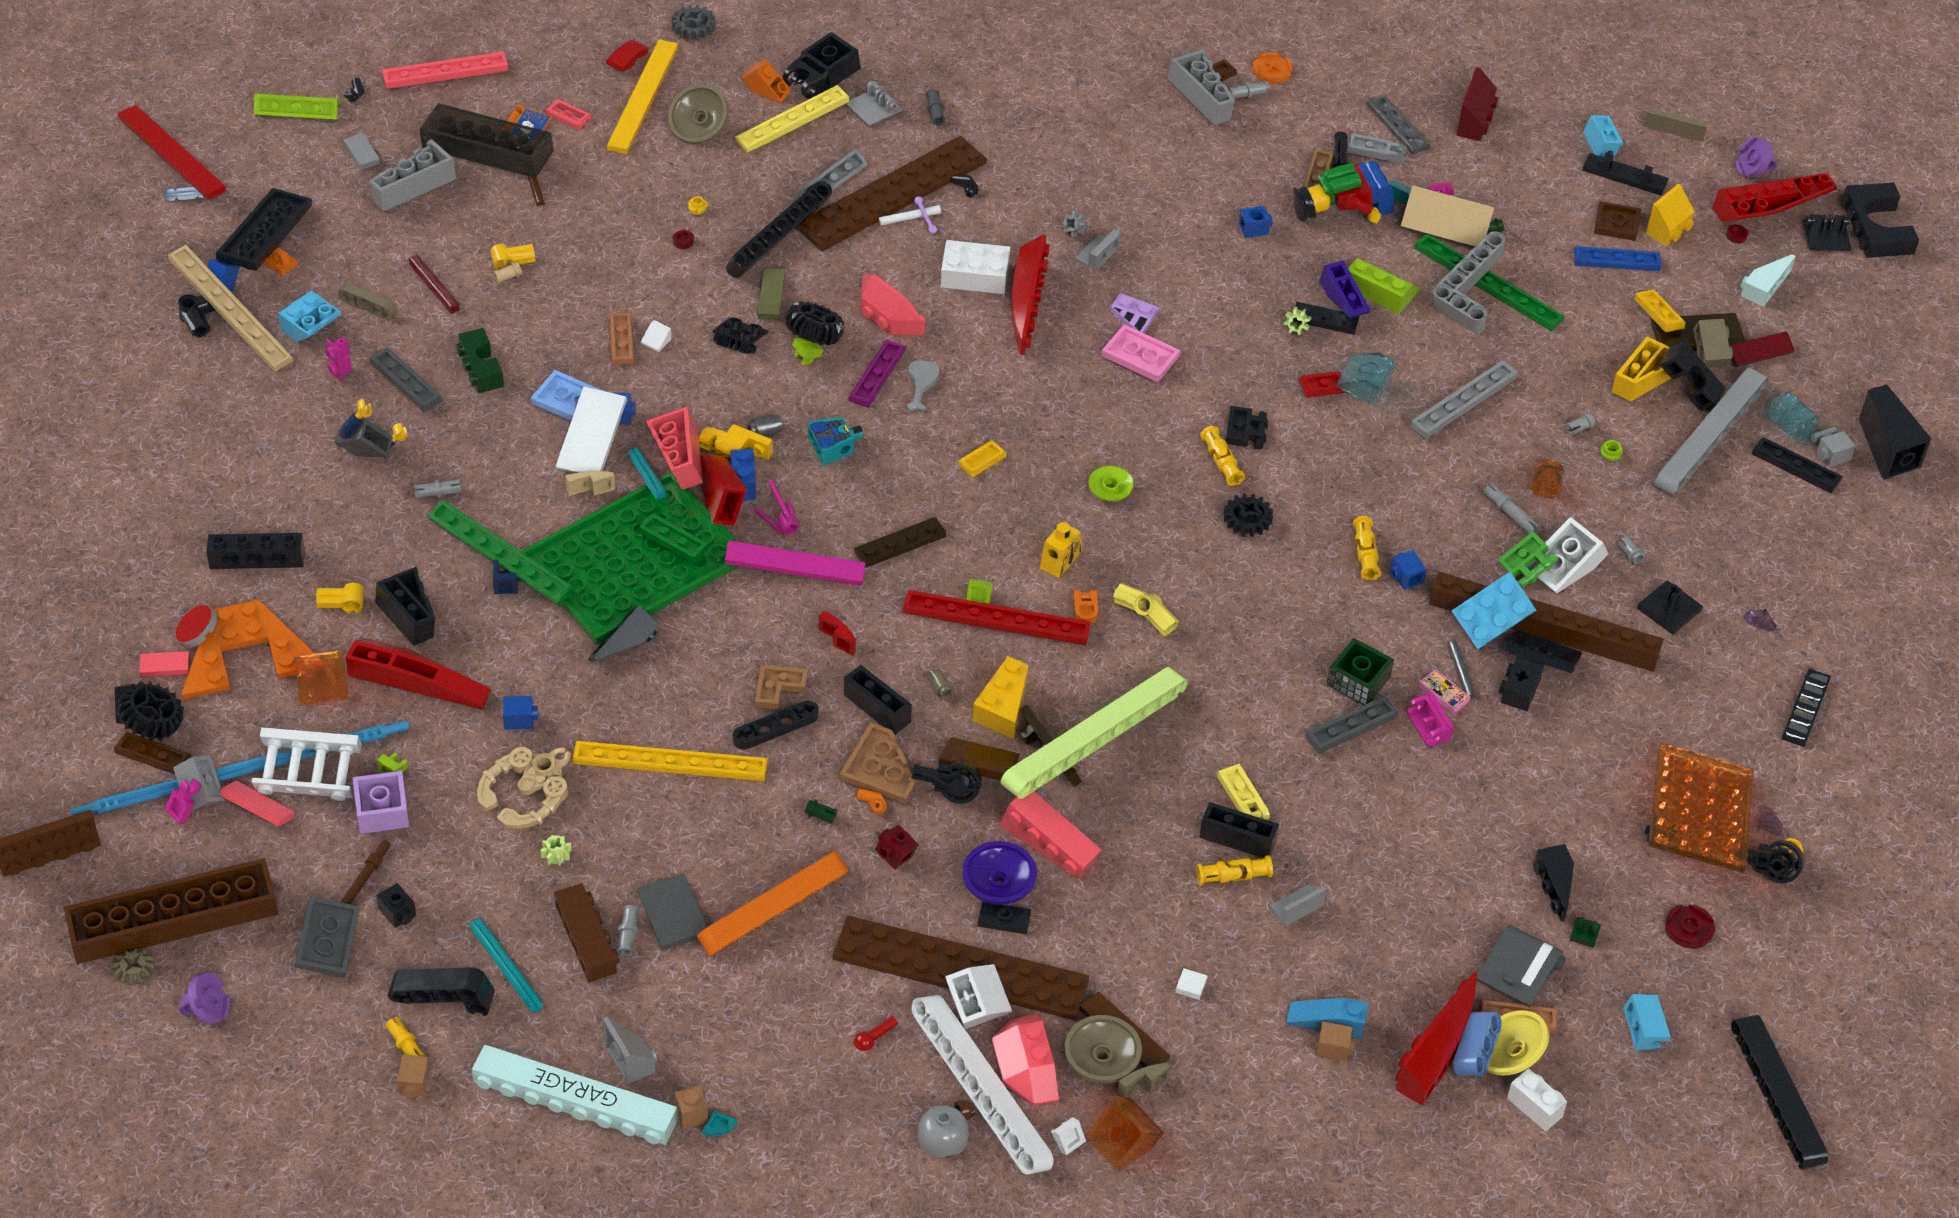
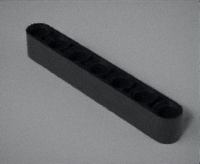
[726,181,832,278]
[1731,1014,1828,1170]

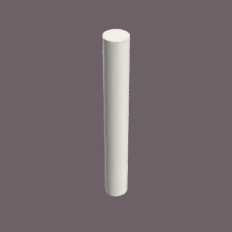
[878,205,941,226]

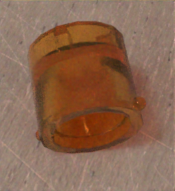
[1532,459,1564,499]

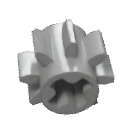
[1061,210,1089,237]

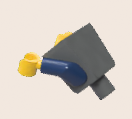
[335,399,407,458]

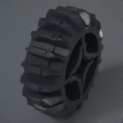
[786,301,845,345]
[117,681,184,741]

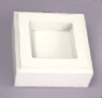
[1175,968,1208,1000]

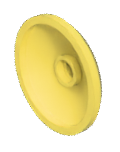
[1487,1011,1549,1076]

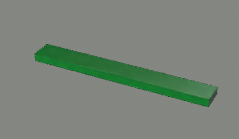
[1414,234,1565,331]
[428,499,574,606]

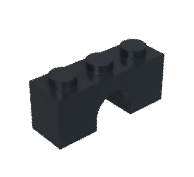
[1659,341,1726,411]

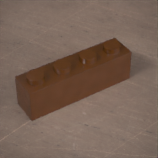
[554,883,619,983]

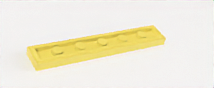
[735,85,849,152]

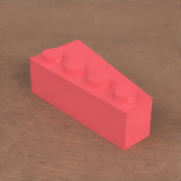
[646,407,703,490]

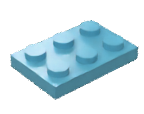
[1452,572,1537,649]

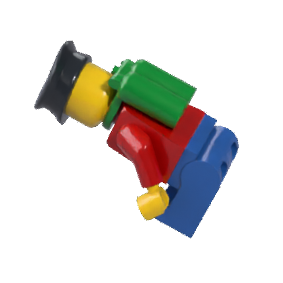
[1293,161,1394,223]

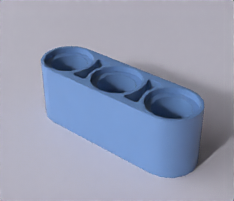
[1453,1012,1502,1076]

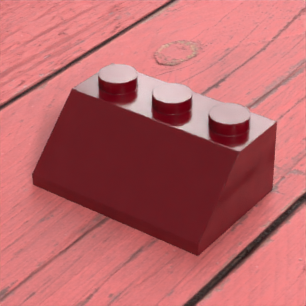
[1457,67,1499,141]

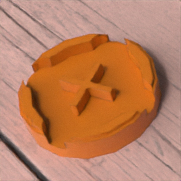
[1252,52,1293,84]

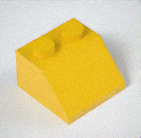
[1646,184,1695,246]

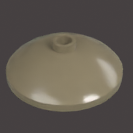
[668,84,728,144]
[1065,1015,1142,1083]

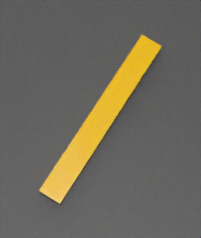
[607,39,678,154]
[572,741,768,781]

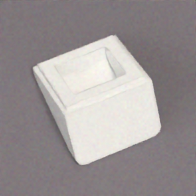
[641,320,671,352]

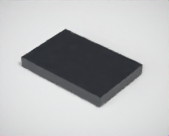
[1505,630,1582,673]

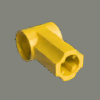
[490,244,535,271]
[316,582,365,613]

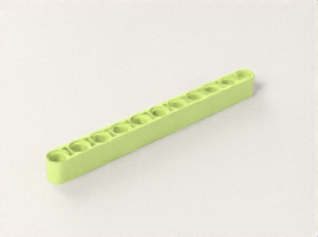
[1001,667,1188,799]

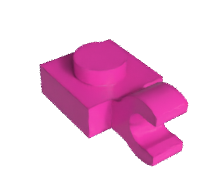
[165,778,201,824]

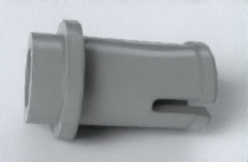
[1565,413,1595,436]
[1618,536,1645,564]

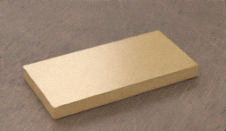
[1401,185,1494,247]

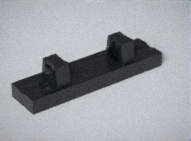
[1582,152,1669,196]

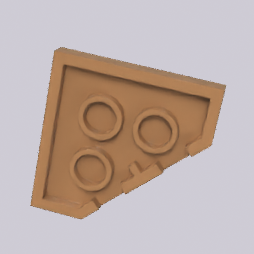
[840,722,916,805]

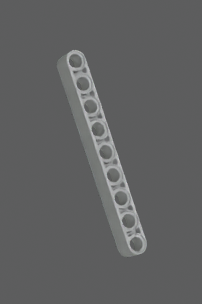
[1654,367,1769,496]

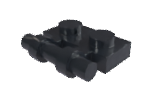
[1226,406,1269,450]

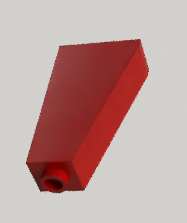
[700,454,747,526]

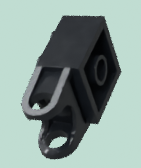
[782,32,861,99]

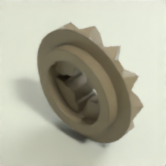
[113,948,155,985]

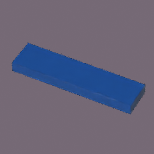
[1574,246,1661,271]

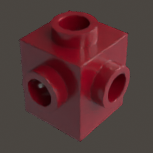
[875,824,919,870]

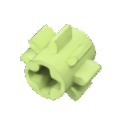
[1284,307,1311,335]
[540,835,571,866]

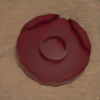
[1665,904,1715,949]

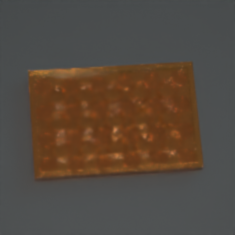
[1648,743,1754,873]

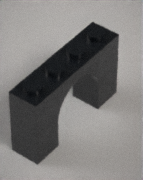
[1841,182,1919,258]

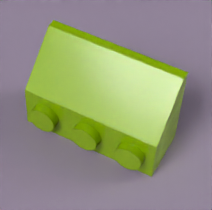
[1348,258,1421,314]

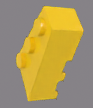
[1612,336,1672,402]
[972,656,1029,739]

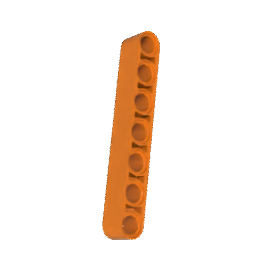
[696,850,850,957]

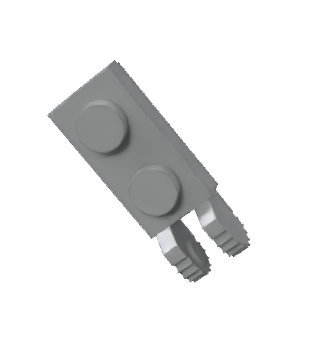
[1347,133,1407,164]

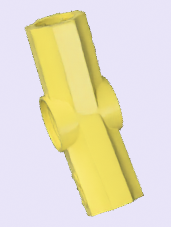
[1113,583,1179,636]

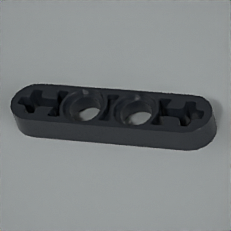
[733,701,819,750]

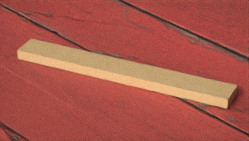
[168,245,293,372]

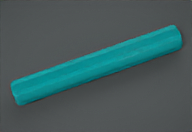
[628,447,667,500]

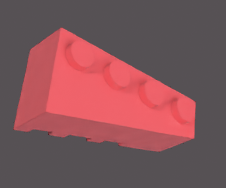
[999,791,1102,878]

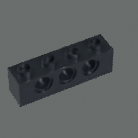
[206,533,305,569]

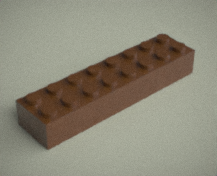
[64,858,279,964]

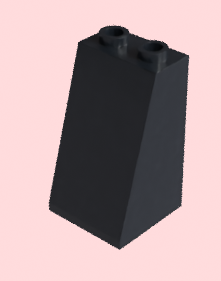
[1859,384,1931,480]

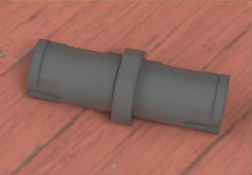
[926,89,945,126]

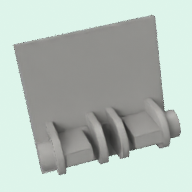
[846,81,902,126]

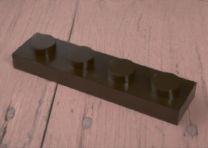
[854,517,946,568]

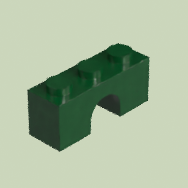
[456,328,504,393]

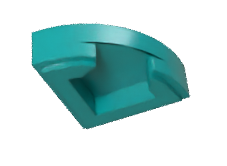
[702,1110,738,1136]

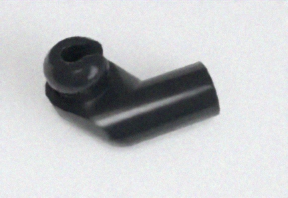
[344,78,364,102]
[952,174,979,198]

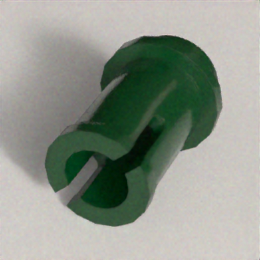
[1487,218,1504,235]
[805,799,838,824]

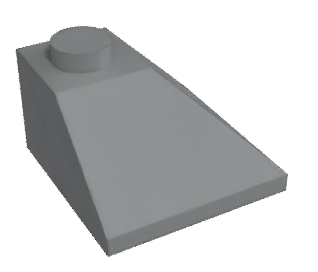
[603,1017,658,1084]

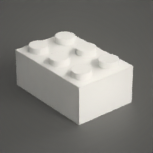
[941,240,1010,294]

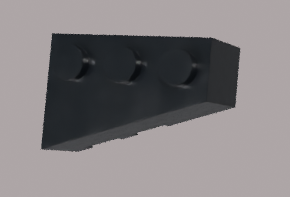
[375,567,435,646]

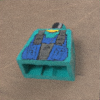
[808,417,864,466]

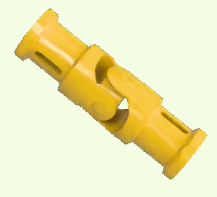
[1200,426,1245,486]
[1352,516,1381,580]
[1196,855,1273,886]

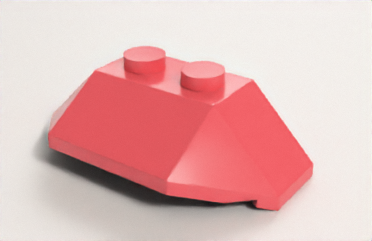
[861,274,925,336]
[992,1014,1059,1105]

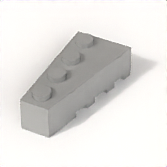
[369,139,457,212]

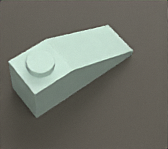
[1740,254,1796,307]

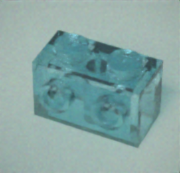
[1768,391,1819,444]

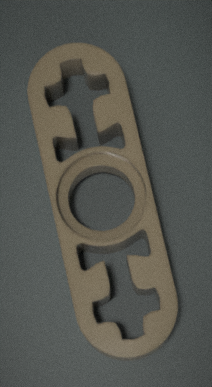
[338,283,397,321]

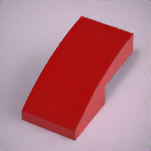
[606,40,648,71]
[819,610,856,656]

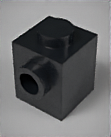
[376,883,416,928]

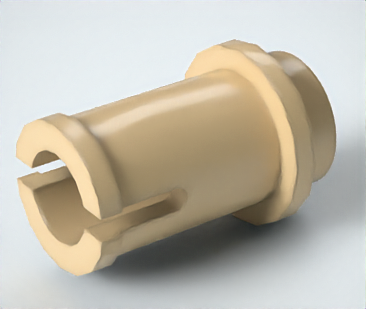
[493,262,522,284]

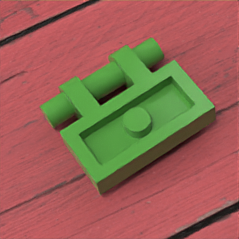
[1498,531,1559,588]

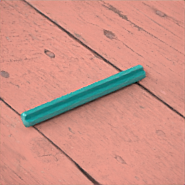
[470,918,543,1013]

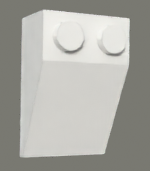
[1527,517,1609,594]

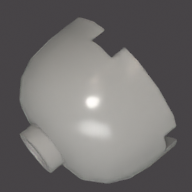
[917,1105,969,1158]

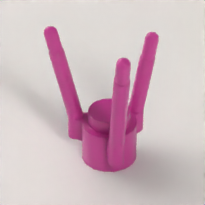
[754,479,800,536]

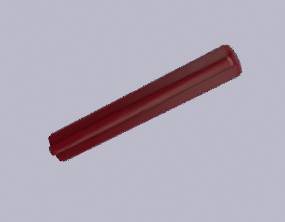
[409,255,460,314]

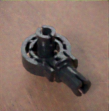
[912,761,982,804]
[1732,840,1805,883]

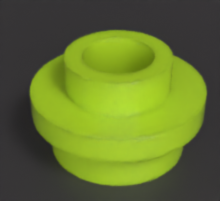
[1600,440,1623,461]

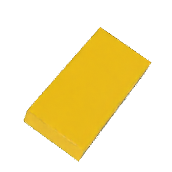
[958,440,1007,478]

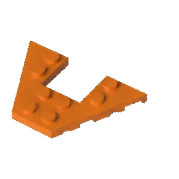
[181,600,325,700]

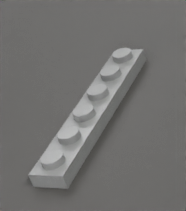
[1410,360,1518,439]

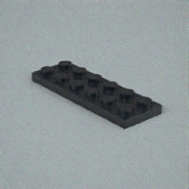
[216,188,312,271]

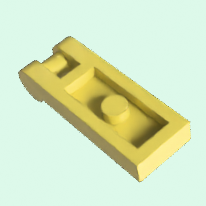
[1217,764,1270,820]

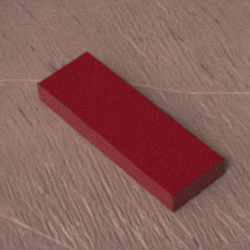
[1730,331,1795,367]

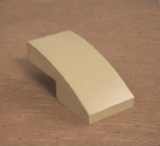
[565,471,615,496]

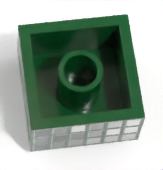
[1326,638,1394,705]

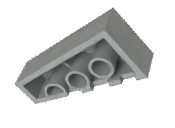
[1167,49,1235,125]

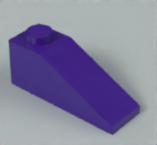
[1319,260,1371,318]

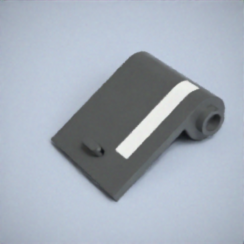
[1477,924,1566,1008]

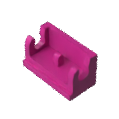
[1406,692,1454,747]

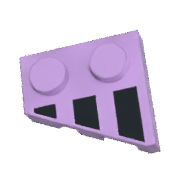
[1111,293,1159,334]

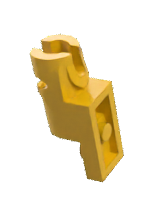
[699,424,773,460]

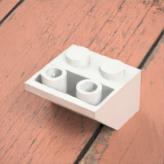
[945,964,1012,1029]

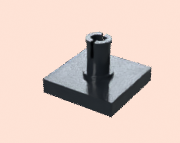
[1637,580,1703,635]

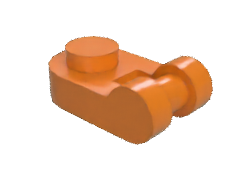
[1073,590,1098,624]

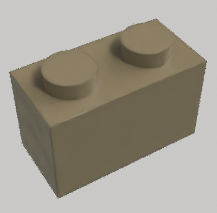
[1693,319,1733,368]

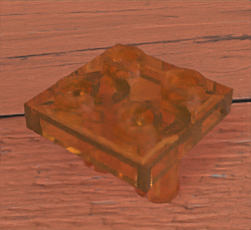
[294,650,349,705]

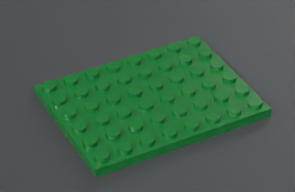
[521,472,739,644]

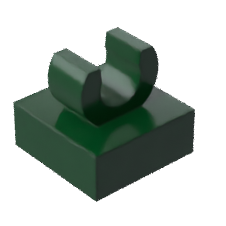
[1570,917,1601,948]

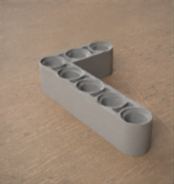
[1432,231,1505,333]

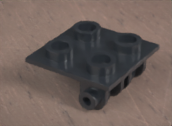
[1803,214,1852,251]
[712,318,769,355]

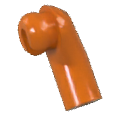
[856,788,887,814]

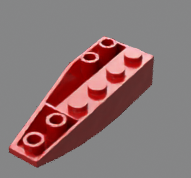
[1712,173,1837,222]
[1011,235,1050,355]
[345,638,491,709]
[1395,972,1478,1106]

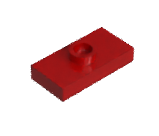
[1298,371,1347,398]

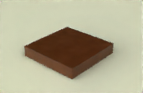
[1594,201,1641,241]

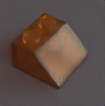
[1085,1097,1164,1172]

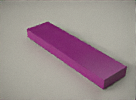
[849,340,906,408]

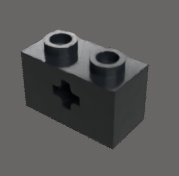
[1499,655,1544,712]

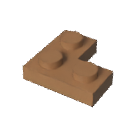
[755,665,808,710]

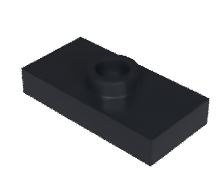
[978,902,1031,935]

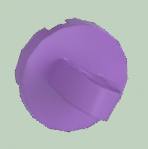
[1735,137,1777,178]
[179,972,230,1024]

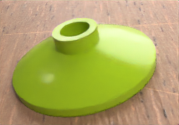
[1088,466,1133,501]

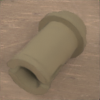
[927,669,953,699]

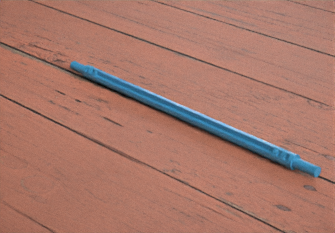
[70,720,409,815]

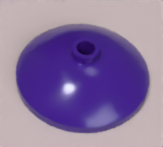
[962,841,1037,905]

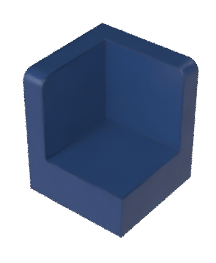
[493,560,518,594]

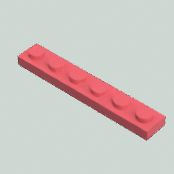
[382,52,508,89]

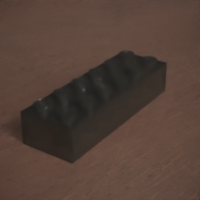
[419,103,554,178]

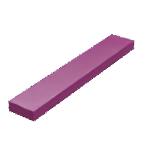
[724,540,865,586]

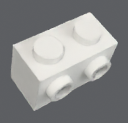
[1507,1068,1567,1131]

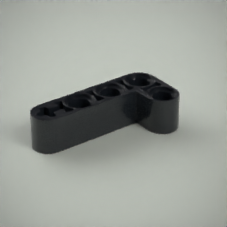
[387,967,495,1016]

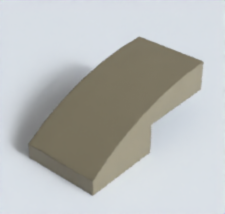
[1117,1063,1171,1100]

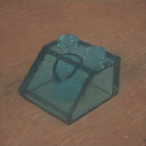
[1336,352,1398,406]

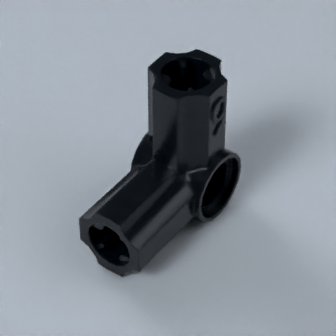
[178,294,216,338]

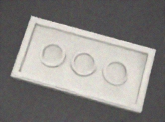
[555,386,627,473]

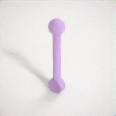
[914,196,937,234]

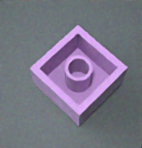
[353,771,409,834]

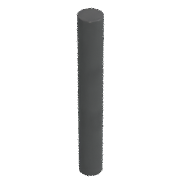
[1448,640,1476,699]

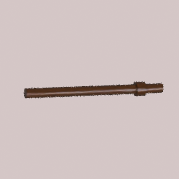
[341,840,391,904]

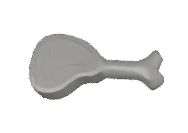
[907,360,940,412]

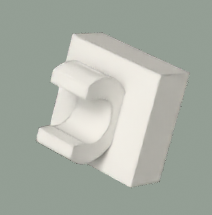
[1051,1117,1086,1155]

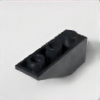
[1533,844,1574,922]

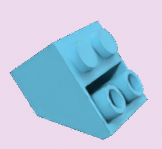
[278,290,341,342]

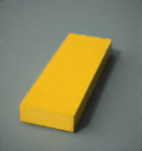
[1634,289,1686,332]

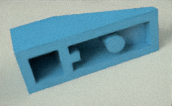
[1286,998,1369,1040]

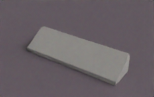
[794,148,868,198]

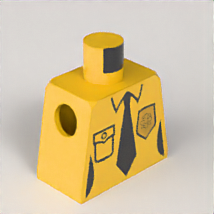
[1040,522,1082,578]

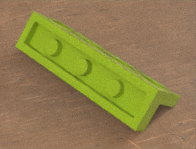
[254,93,342,120]

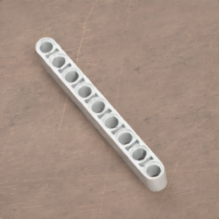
[912,995,1053,1175]

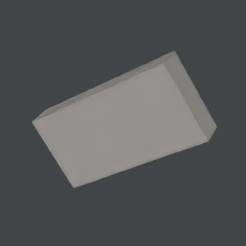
[343,133,380,170]

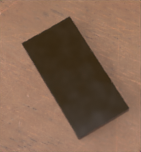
[1651,313,1745,352]

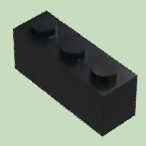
[844,665,912,735]
[1199,802,1279,858]

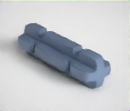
[165,186,205,202]

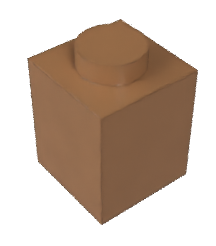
[1316,1021,1356,1061]
[397,1055,430,1098]
[675,1086,708,1129]

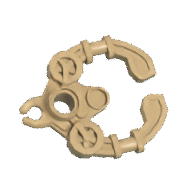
[477,747,571,829]

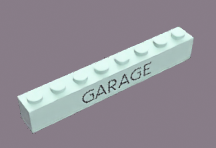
[472,1045,678,1145]

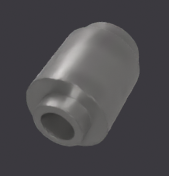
[748,414,783,437]

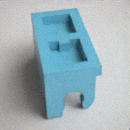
[1583,115,1623,157]
[1623,994,1671,1050]

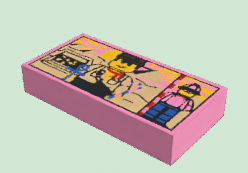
[1419,669,1470,714]

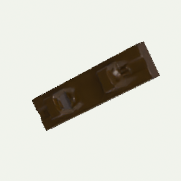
[1019,705,1082,787]

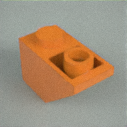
[742,59,792,103]

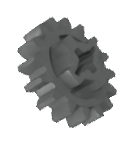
[672,5,715,40]

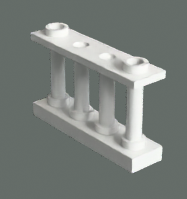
[252,727,362,801]

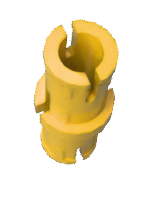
[385,1017,426,1057]

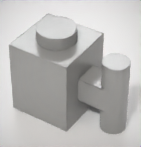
[1810,427,1856,467]

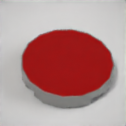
[175,604,217,648]

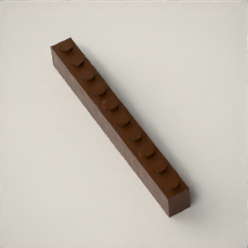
[1429,572,1664,672]

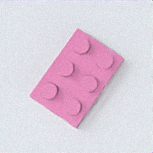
[1101,324,1180,382]

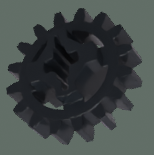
[1224,493,1273,537]

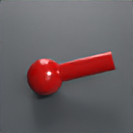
[854,1016,898,1051]

